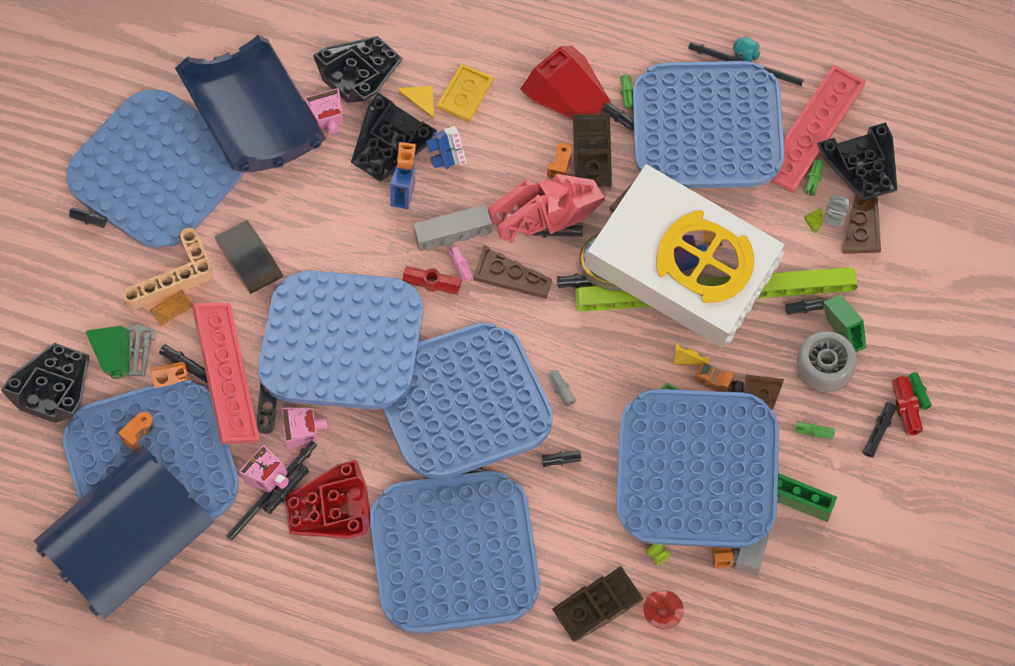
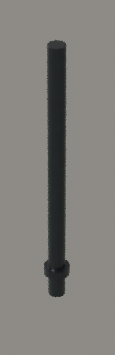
[688,42,804,86]
[226,441,317,541]

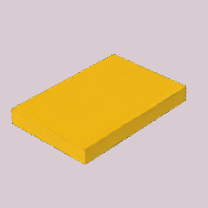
[437,63,494,123]

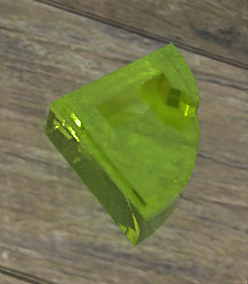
[804,208,823,233]

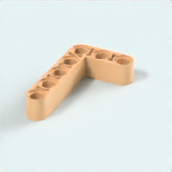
[123,228,213,310]

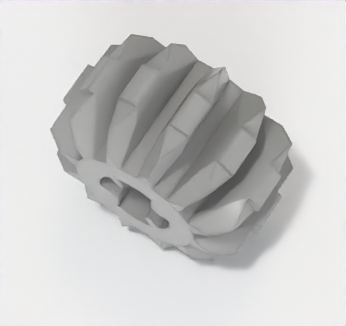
[824,194,849,227]

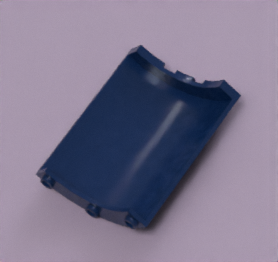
[175,35,326,173]
[34,446,214,620]

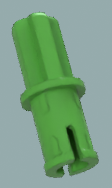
[620,74,633,110]
[804,159,824,196]
[795,421,835,439]

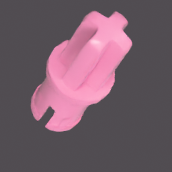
[448,246,473,282]

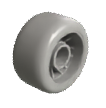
[797,331,857,392]

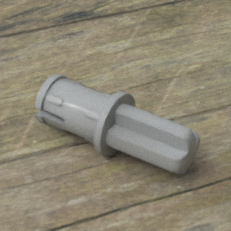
[548,370,576,407]

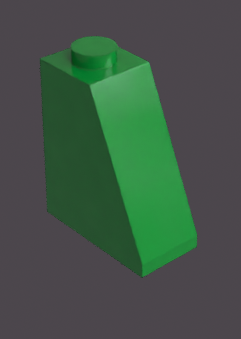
[824,295,867,352]
[86,326,130,379]

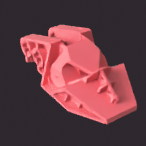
[488,174,605,243]

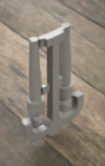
[125,324,156,377]

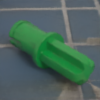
[908,372,932,410]

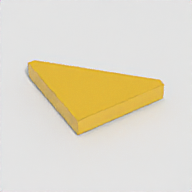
[399,86,434,118]
[673,343,709,365]

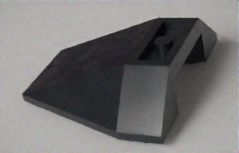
[313,36,403,103]
[351,92,437,182]
[817,122,898,201]
[1,343,90,423]

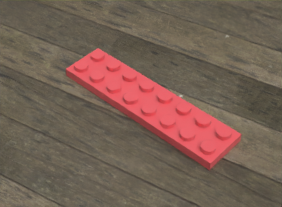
[771,65,866,193]
[192,303,260,444]

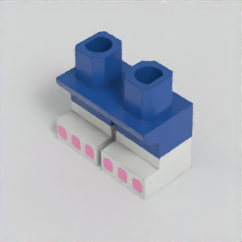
[426,126,467,169]

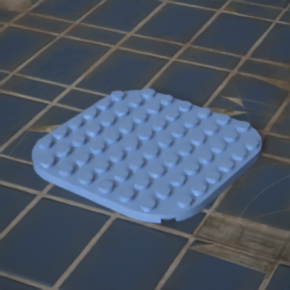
[633,61,784,188]
[66,90,244,249]
[258,271,423,410]
[382,323,553,479]
[63,379,239,520]
[616,389,779,548]
[370,471,540,634]

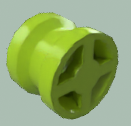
[646,544,671,566]

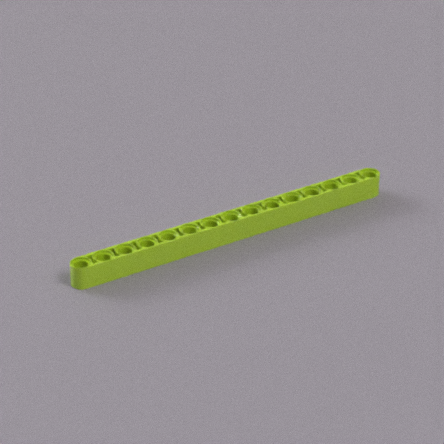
[575,267,858,312]

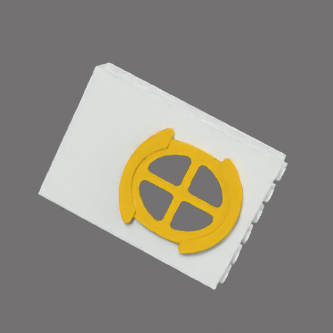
[584,164,785,348]

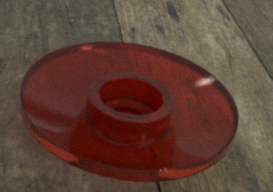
[643,590,684,629]

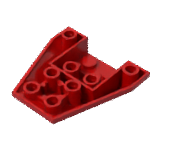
[520,46,611,120]
[285,460,370,539]

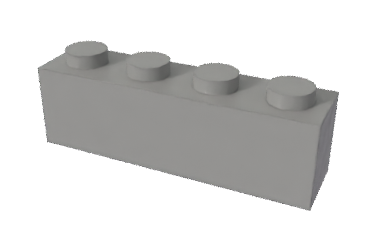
[413,204,492,251]
[733,497,779,576]

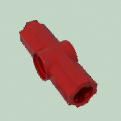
[402,266,462,295]
[892,376,923,436]

